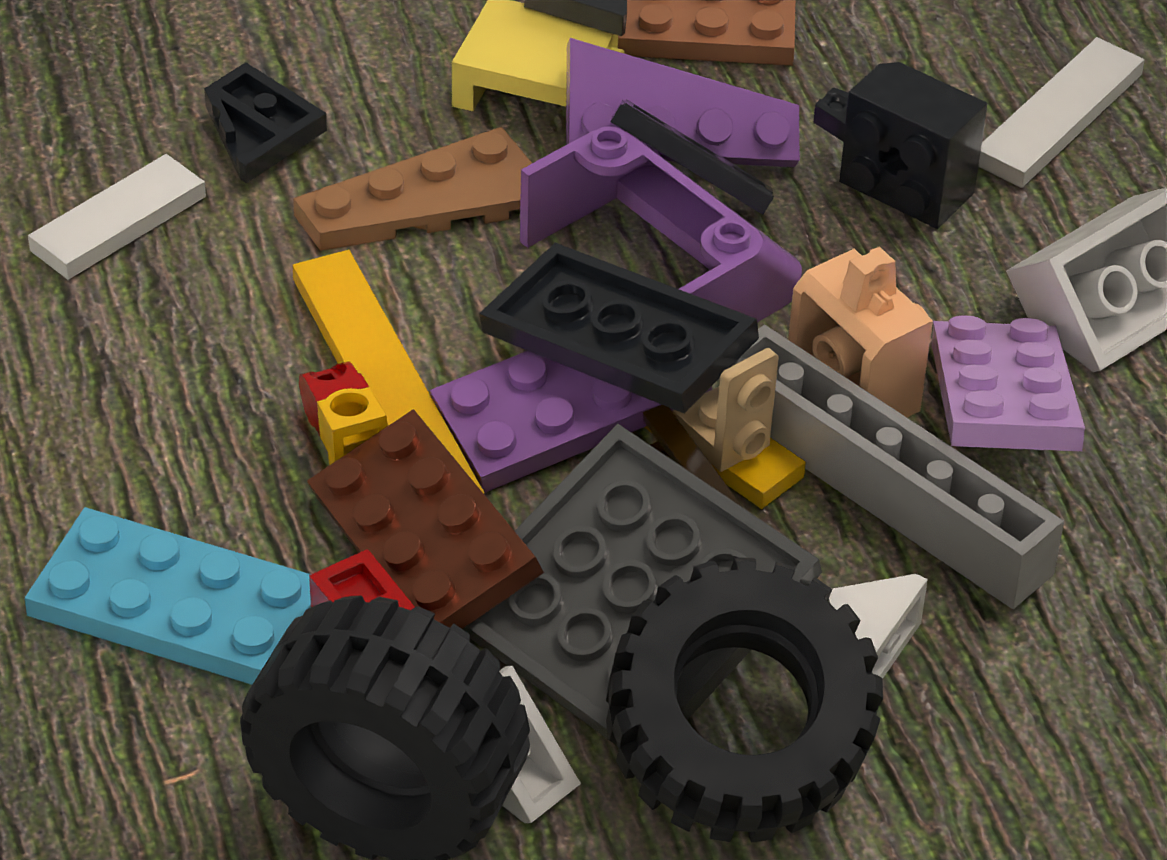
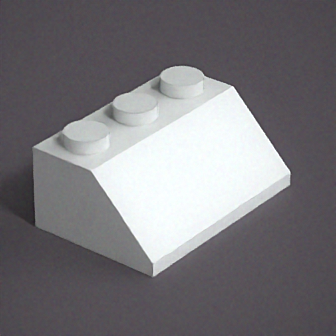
[1006,187,1167,372]

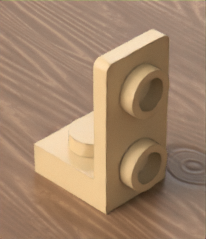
[673,348,779,472]

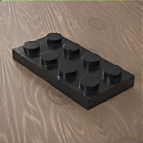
[479,243,759,414]

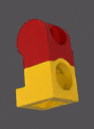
[299,361,388,465]

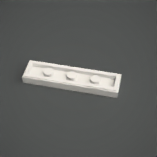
[978,37,1145,188]

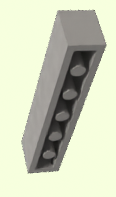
[731,324,1064,609]

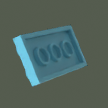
[24,507,311,685]

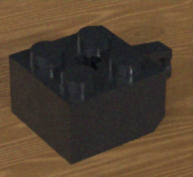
[813,62,988,229]

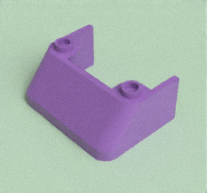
[520,126,802,323]

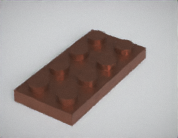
[307,409,544,629]

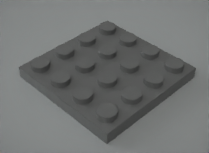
[462,424,822,747]

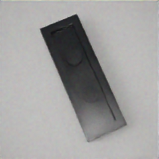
[610,99,774,215]

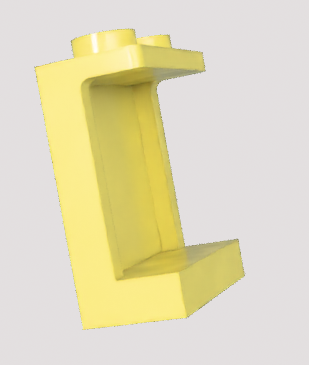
[452,0,625,111]

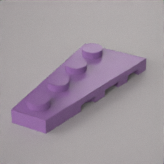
[566,38,800,167]

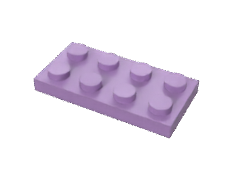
[931,316,1085,451]

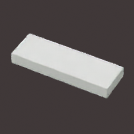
[28,154,206,280]

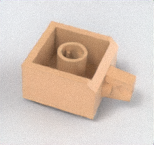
[788,247,933,418]

